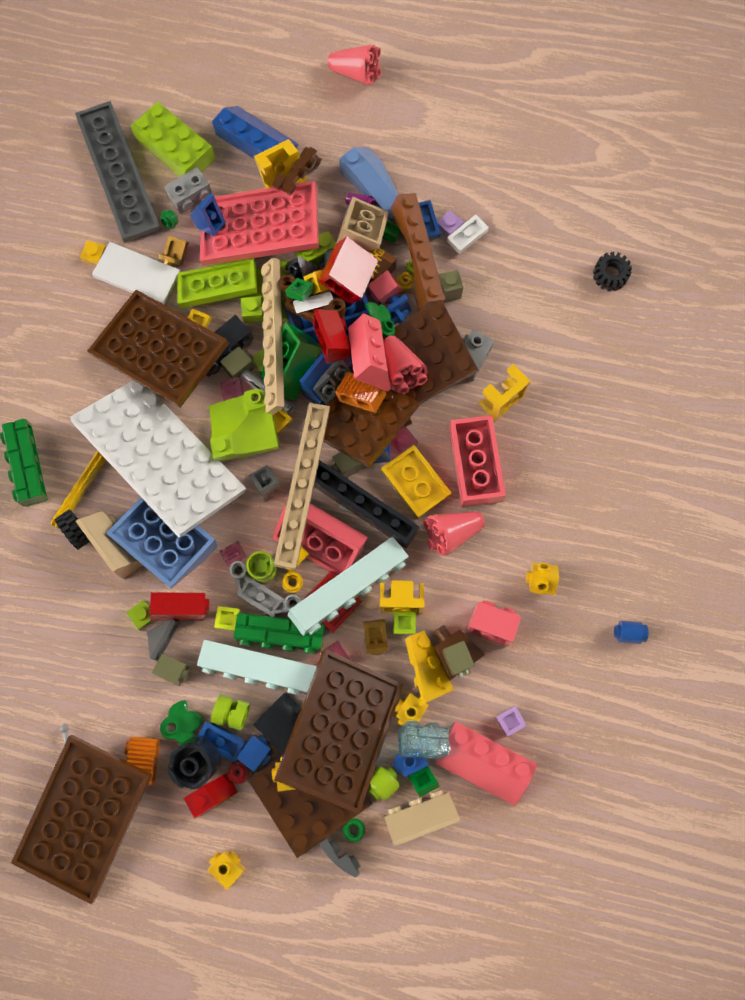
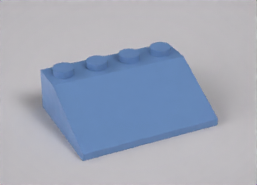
[106,497,218,589]

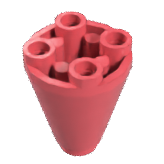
[328,45,381,85]
[383,336,428,394]
[423,512,485,556]

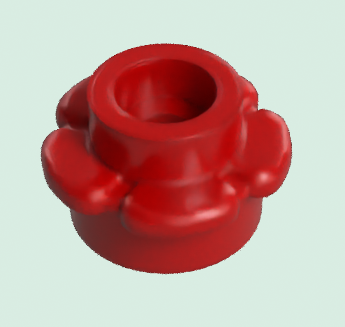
[227,761,249,784]

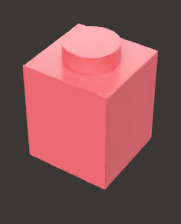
[368,270,403,305]

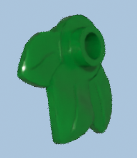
[365,302,395,338]
[160,700,204,744]

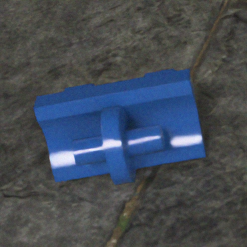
[379,294,412,324]

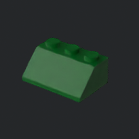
[260,322,321,401]

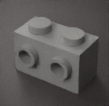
[164,167,212,214]
[463,330,494,381]

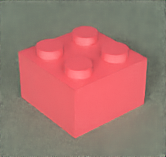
[466,600,521,646]

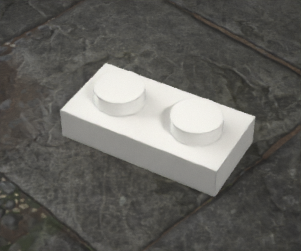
[447,215,489,255]

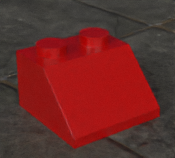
[313,309,351,364]

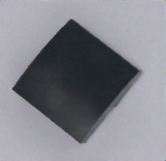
[253,692,301,755]

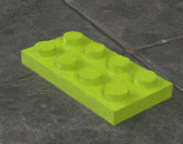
[178,258,257,309]

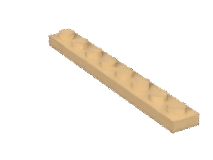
[261,257,284,415]
[274,403,330,570]

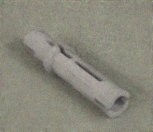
[240,369,295,415]

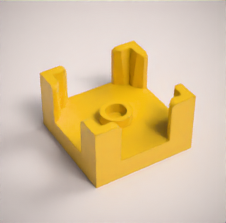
[254,139,307,188]
[479,364,531,422]

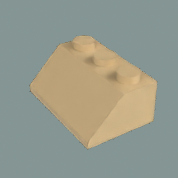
[336,197,389,251]
[76,511,143,579]
[384,789,461,847]

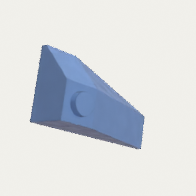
[339,147,398,222]

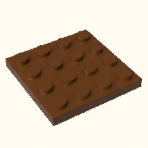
[383,300,479,405]
[323,372,419,468]
[248,755,373,858]

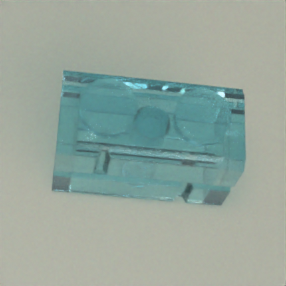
[397,721,450,759]

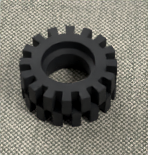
[593,252,632,291]
[54,509,90,550]

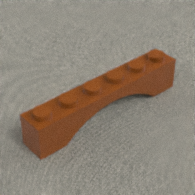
[391,193,446,312]

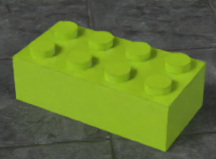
[130,101,216,177]

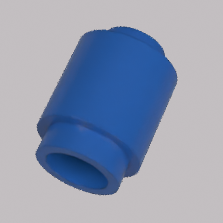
[614,621,648,644]

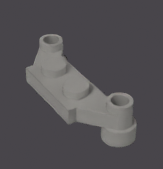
[229,561,301,617]

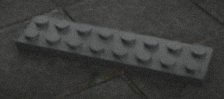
[75,101,161,243]

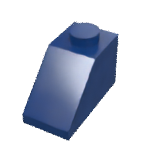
[190,194,225,236]

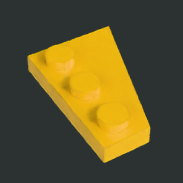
[405,630,454,706]

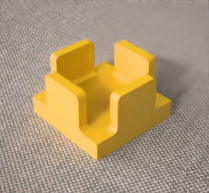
[379,580,424,614]

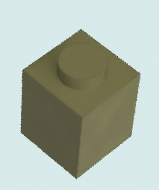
[439,270,463,302]
[220,347,254,383]
[331,452,365,478]
[442,641,475,678]
[152,653,190,686]

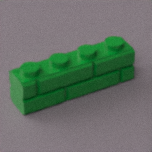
[0,418,48,507]
[234,613,325,654]

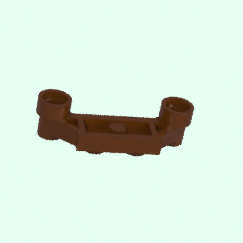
[272,147,322,196]
[279,275,346,323]

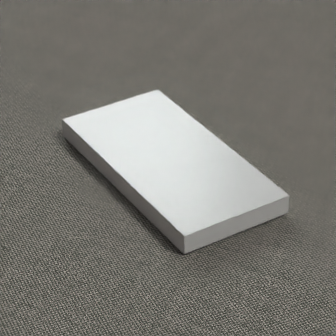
[92,242,181,305]

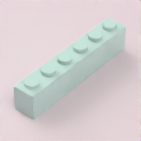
[288,537,409,636]
[197,640,317,695]

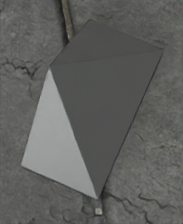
[249,465,280,502]
[147,619,180,662]

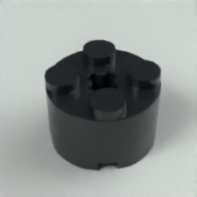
[167,736,221,790]

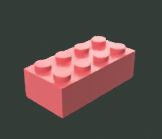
[449,415,506,507]

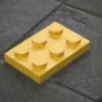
[381,445,452,519]

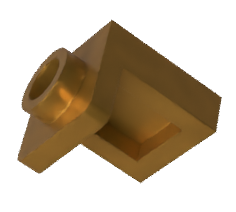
[158,235,189,267]
[363,619,388,655]

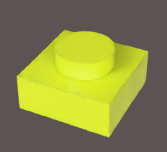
[214,606,240,631]

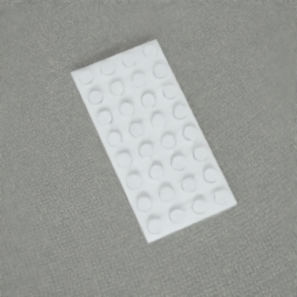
[70,380,246,538]

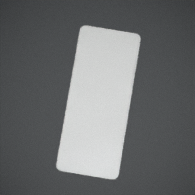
[293,291,333,313]

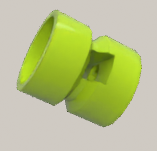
[246,551,277,584]
[211,694,250,731]

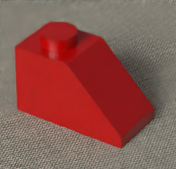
[183,773,238,819]

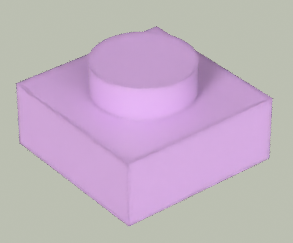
[437,210,464,236]
[496,706,527,737]

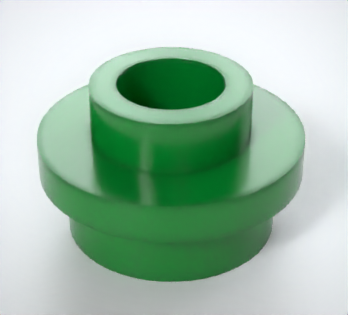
[160,210,178,230]
[343,818,365,842]

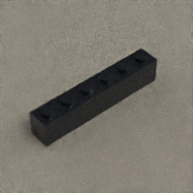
[314,460,419,549]

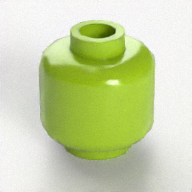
[367,766,399,801]

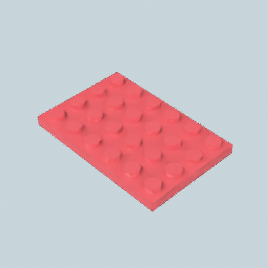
[200,181,319,266]

